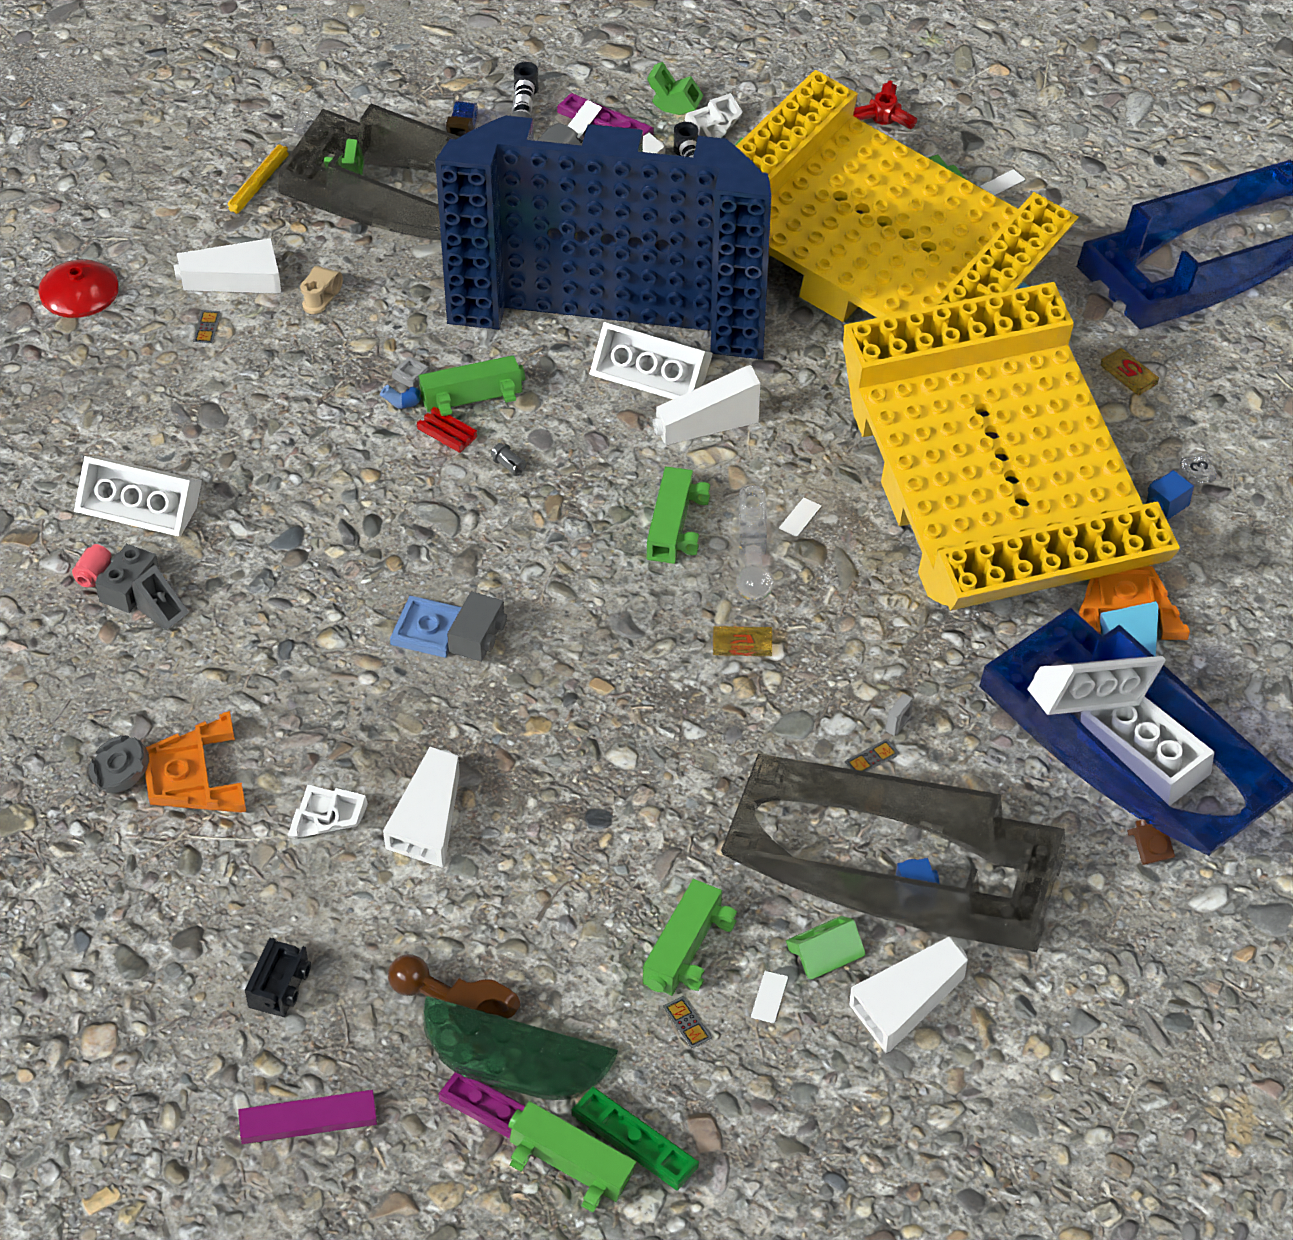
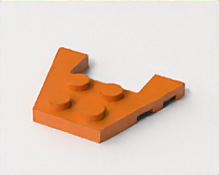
[1073,566,1190,640]
[145,711,246,813]

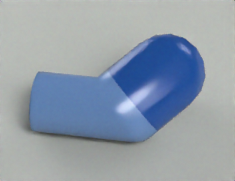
[380,385,421,409]

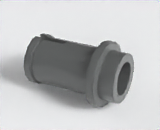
[491,443,526,476]

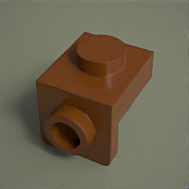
[1127,817,1175,865]

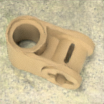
[300,266,343,314]

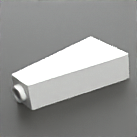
[173,238,281,293]
[653,365,760,445]
[383,747,460,868]
[849,937,968,1053]

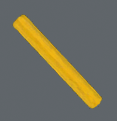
[227,144,289,214]

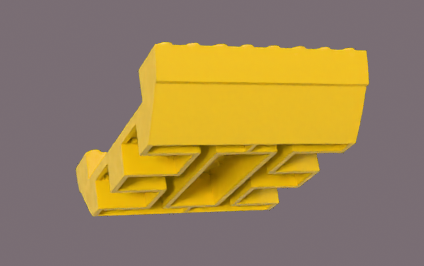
[736,70,1079,322]
[843,282,1180,611]

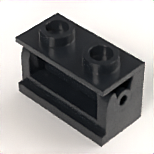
[245,937,311,1018]

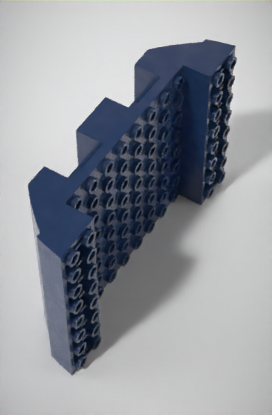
[435,115,771,360]

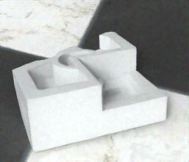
[685,93,743,138]
[288,785,368,839]

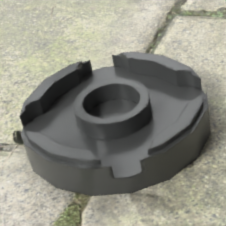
[89,735,149,793]

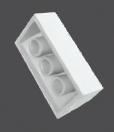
[589,322,713,399]
[74,456,202,536]
[1028,656,1166,715]

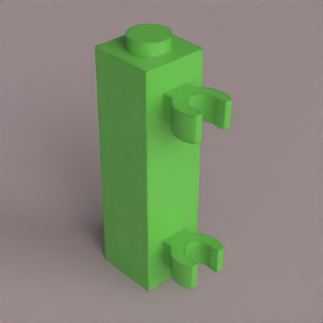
[418,355,526,416]
[647,466,710,564]
[643,879,737,996]
[508,1101,637,1213]

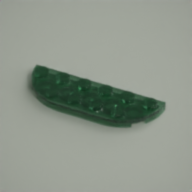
[422,996,618,1100]

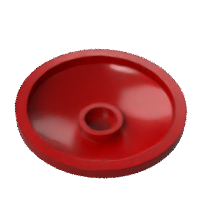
[38,259,119,318]

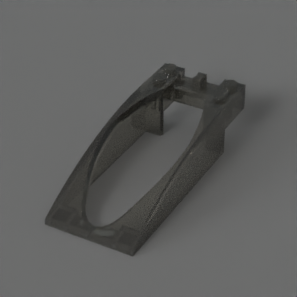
[278,103,459,241]
[721,753,1066,953]

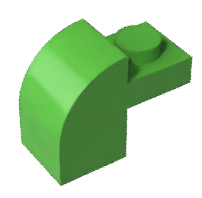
[647,62,704,115]

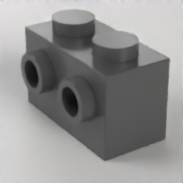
[95,543,159,613]
[447,591,507,662]

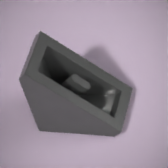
[131,565,189,630]

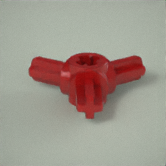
[853,80,917,129]

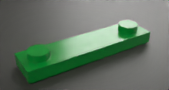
[571,1086,699,1191]

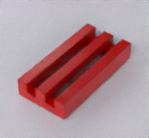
[417,407,477,453]

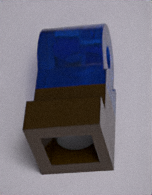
[446,101,478,142]

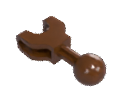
[388,954,521,1055]

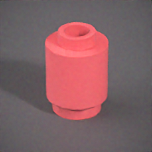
[72,544,112,587]

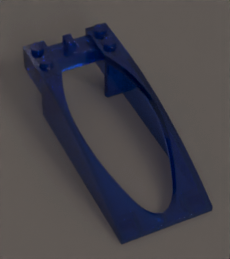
[1076,160,1293,330]
[979,607,1293,856]

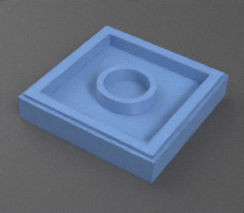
[390,596,462,658]

